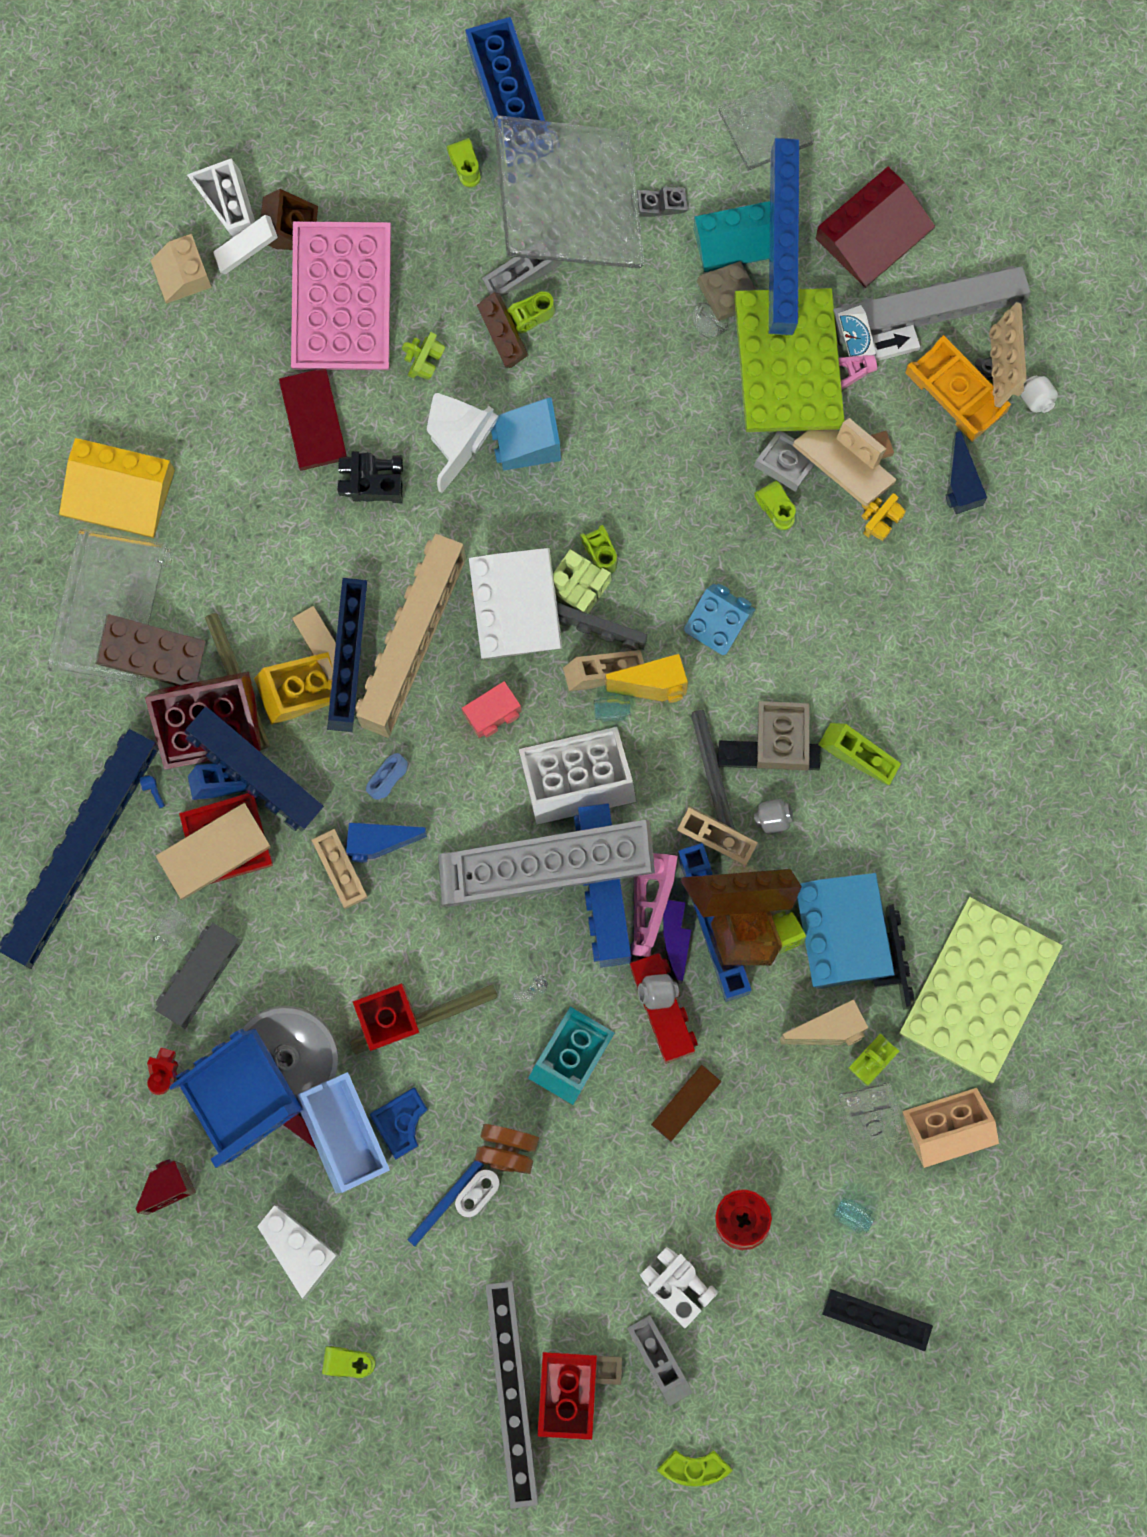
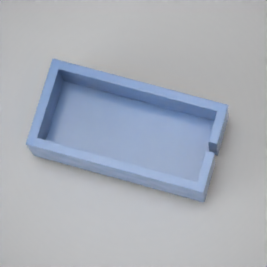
[295,1072,390,1193]

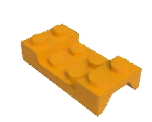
[905,335,1011,442]

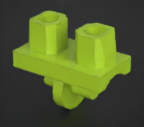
[402,332,445,380]
[848,1033,900,1086]

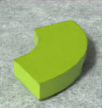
[656,1450,733,1486]

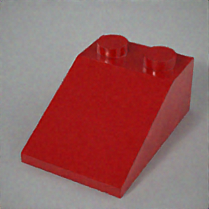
[538,1352,597,1440]

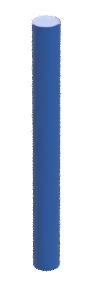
[407,1161,484,1246]

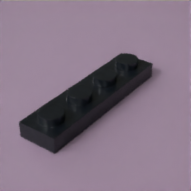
[718,740,821,771]
[822,1289,933,1352]

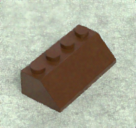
[681,869,802,917]

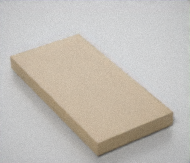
[156,803,271,900]

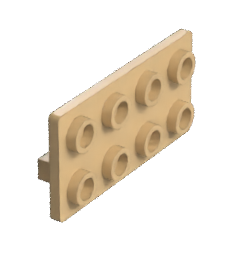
[989,302,1027,408]
[793,418,896,506]

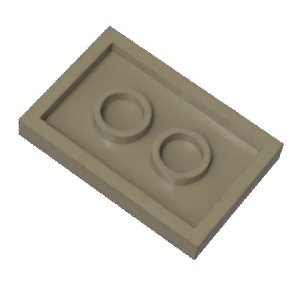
[757,701,809,771]

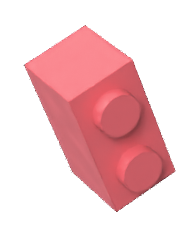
[462,681,522,738]

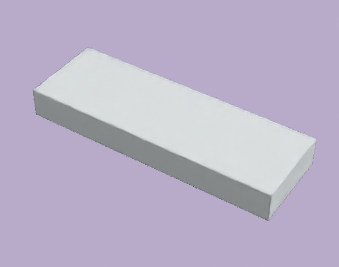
[213,215,278,274]

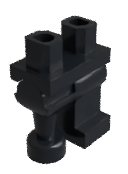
[337,451,403,503]

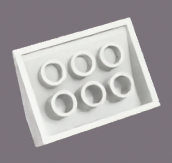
[469,548,562,659]
[519,727,636,825]

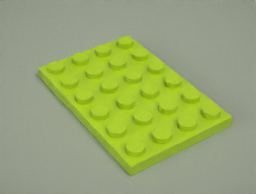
[734,288,844,432]

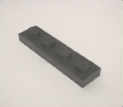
[557,603,647,650]

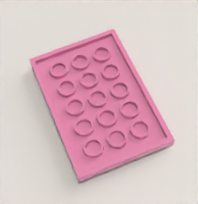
[291,222,391,370]

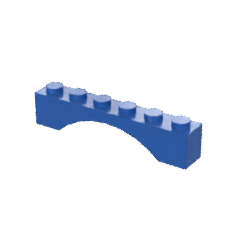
[677,843,752,1002]

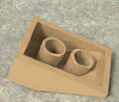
[779,1000,868,1046]

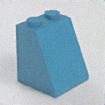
[491,397,561,471]

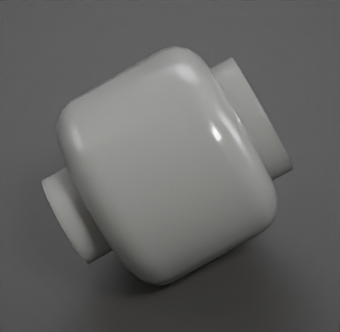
[754,798,794,834]
[638,974,679,1010]

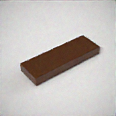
[651,1065,722,1142]

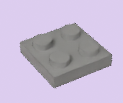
[754,431,815,492]

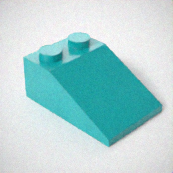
[528,1007,615,1105]

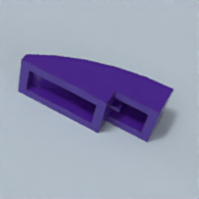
[663,900,691,984]

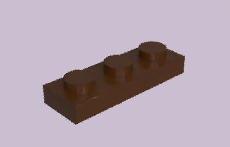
[477,292,528,368]

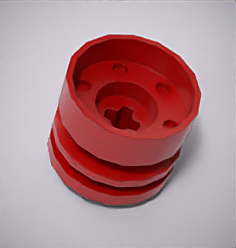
[715,1189,772,1251]

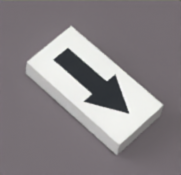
[872,325,920,361]

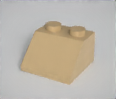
[150,234,212,304]

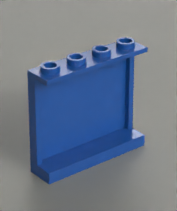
[170,1029,303,1168]

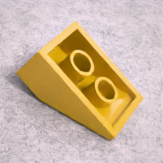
[254,652,333,725]
[605,654,688,703]

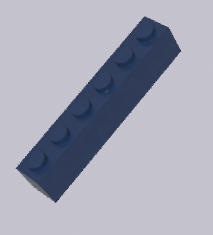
[327,578,368,732]
[184,707,324,832]

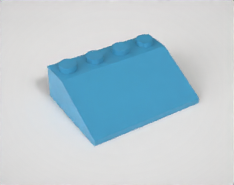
[797,873,895,989]

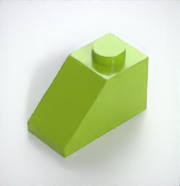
[767,911,806,954]

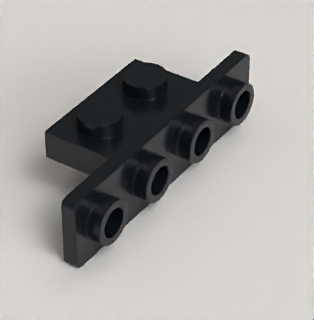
[872,904,914,1010]

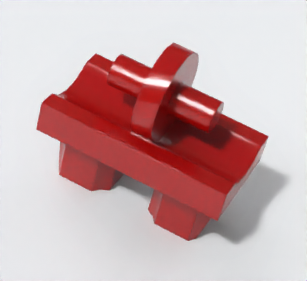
[147,1048,178,1095]

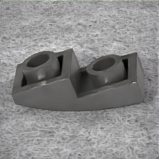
[634,187,688,217]

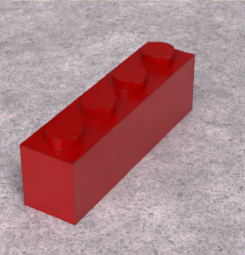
[630,953,698,1064]

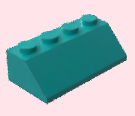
[693,201,770,272]

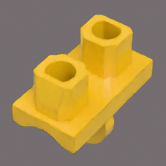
[862,493,906,541]

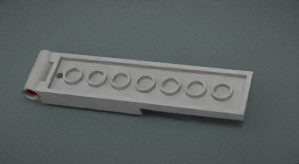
[438,820,655,907]

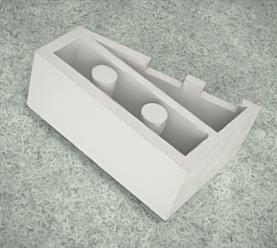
[187,158,255,237]
[257,1205,339,1299]

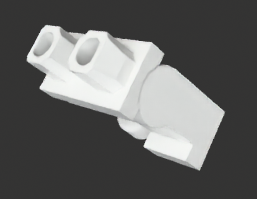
[640,1247,719,1329]

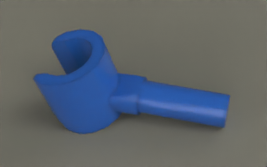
[140,775,165,809]

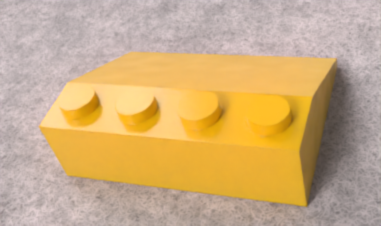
[59,438,175,538]

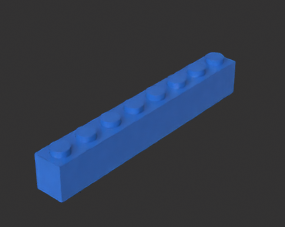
[769,138,799,335]

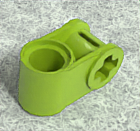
[446,138,481,188]
[507,291,555,333]
[754,480,796,530]
[580,524,617,574]
[322,1346,376,1378]

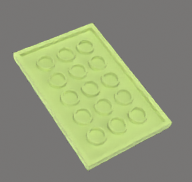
[899,897,1063,1084]

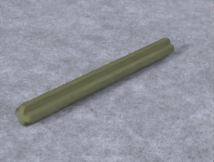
[205,613,270,750]
[350,985,498,1054]

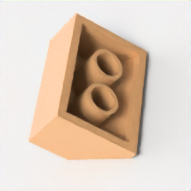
[902,1088,999,1168]

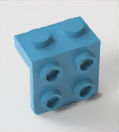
[684,584,756,655]

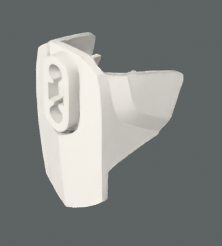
[427,393,499,493]

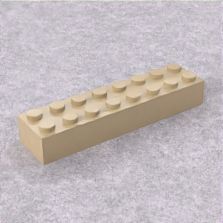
[355,533,466,738]

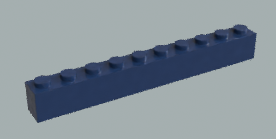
[0,729,159,969]

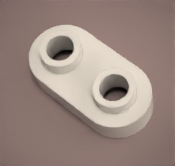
[455,1170,500,1217]

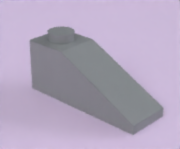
[482,240,562,296]
[627,1315,693,1406]

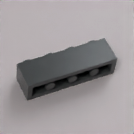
[155,923,242,1029]

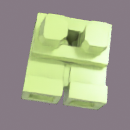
[553,549,612,614]

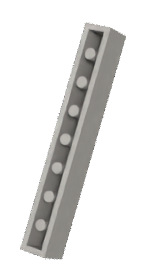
[833,266,1031,345]
[486,1281,539,1509]

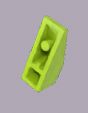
[818,723,901,785]

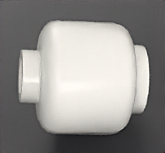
[1021,375,1058,413]

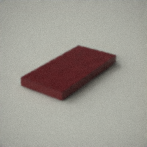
[279,369,347,471]

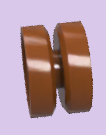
[474,1124,539,1174]

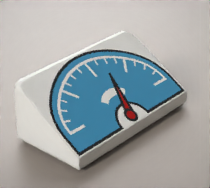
[838,305,876,357]

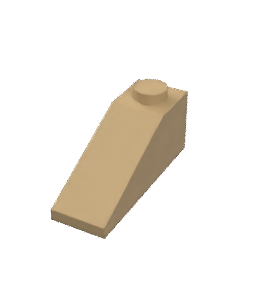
[563,650,644,691]
[677,806,758,865]

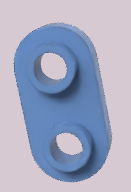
[366,753,408,800]

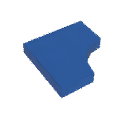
[369,1087,428,1160]

